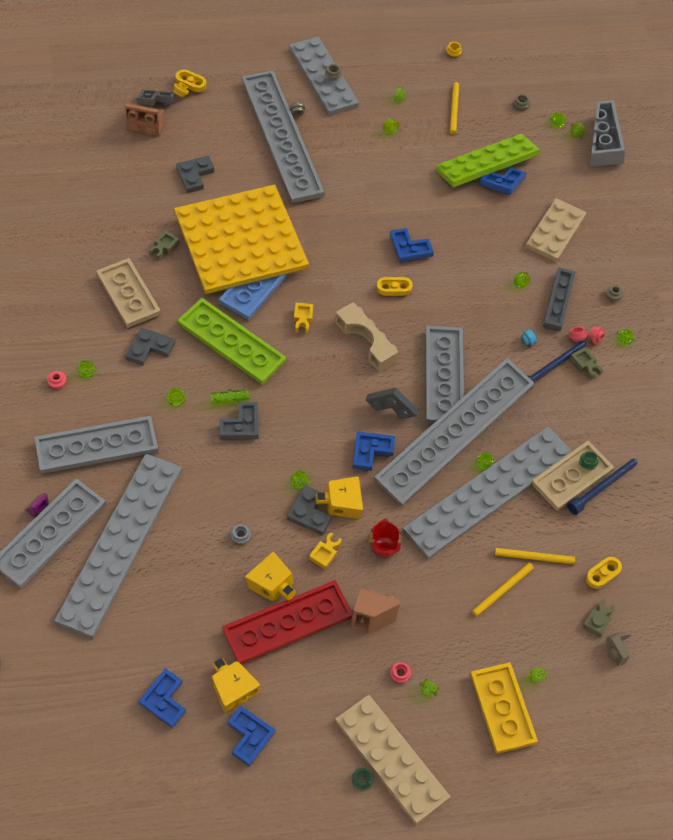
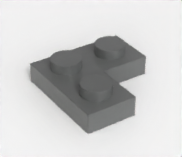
[137,89,175,107]
[176,155,214,193]
[126,327,175,366]
[366,388,419,419]
[219,402,258,439]
[287,485,332,535]

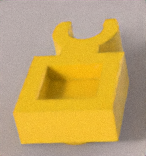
[294,302,314,333]
[309,533,342,570]

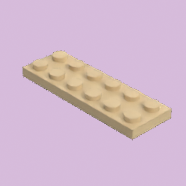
[335,695,451,825]

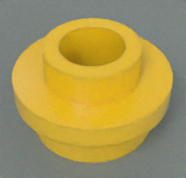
[446,42,462,57]
[173,82,189,98]

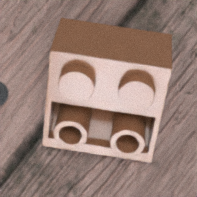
[125,103,165,136]
[351,589,401,633]

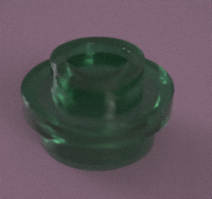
[579,451,599,470]
[351,768,374,790]

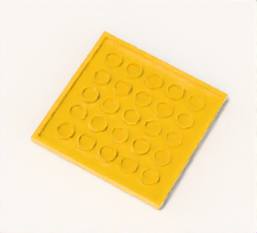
[174,185,309,294]

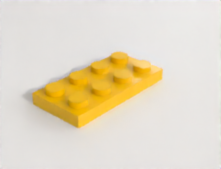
[470,662,538,754]

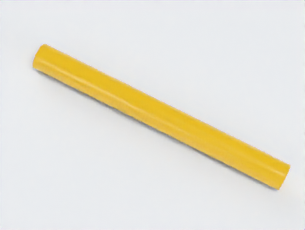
[450,82,459,135]
[494,548,575,564]
[471,563,534,617]

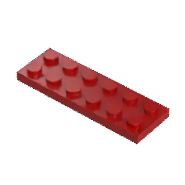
[222,580,353,665]

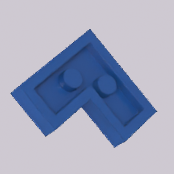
[480,168,526,195]
[390,228,434,263]
[353,431,395,471]
[138,668,186,729]
[228,705,276,767]

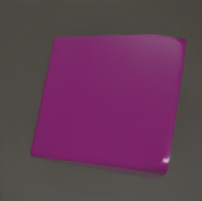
[25,493,49,518]

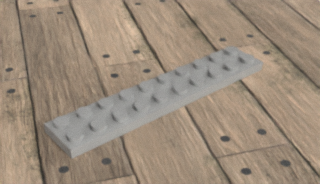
[242,70,325,204]
[374,358,534,506]
[402,427,572,560]
[54,454,182,639]

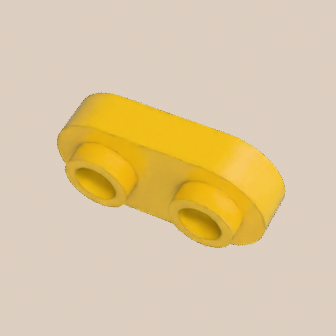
[175,70,207,92]
[376,277,413,296]
[586,557,622,589]

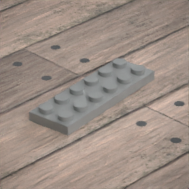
[289,36,359,116]
[425,326,464,424]
[34,416,158,474]
[0,478,106,589]

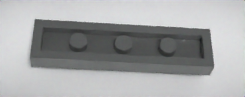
[543,267,575,331]

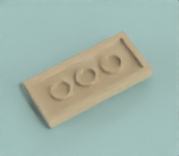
[525,198,587,263]
[96,258,161,328]
[532,441,615,511]

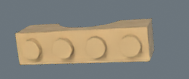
[335,302,398,373]

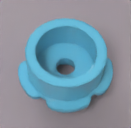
[521,329,537,347]

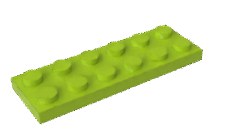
[436,133,540,187]
[177,298,287,385]

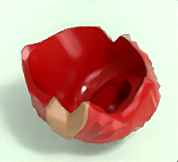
[368,519,402,558]

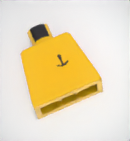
[315,477,363,519]
[245,552,296,602]
[212,658,260,714]

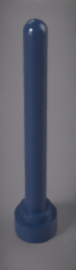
[527,341,586,392]
[567,459,638,515]

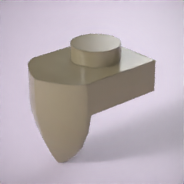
[606,633,632,666]

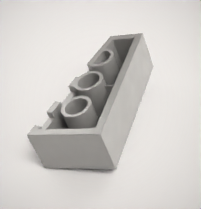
[590,100,625,167]

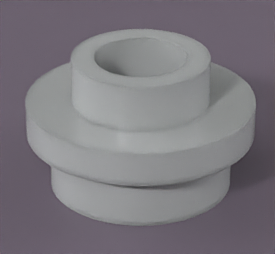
[231,524,251,544]

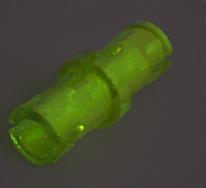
[211,388,250,405]

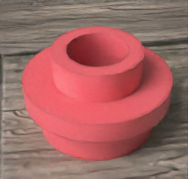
[569,326,587,342]
[589,326,605,344]
[47,371,67,389]
[390,662,411,683]

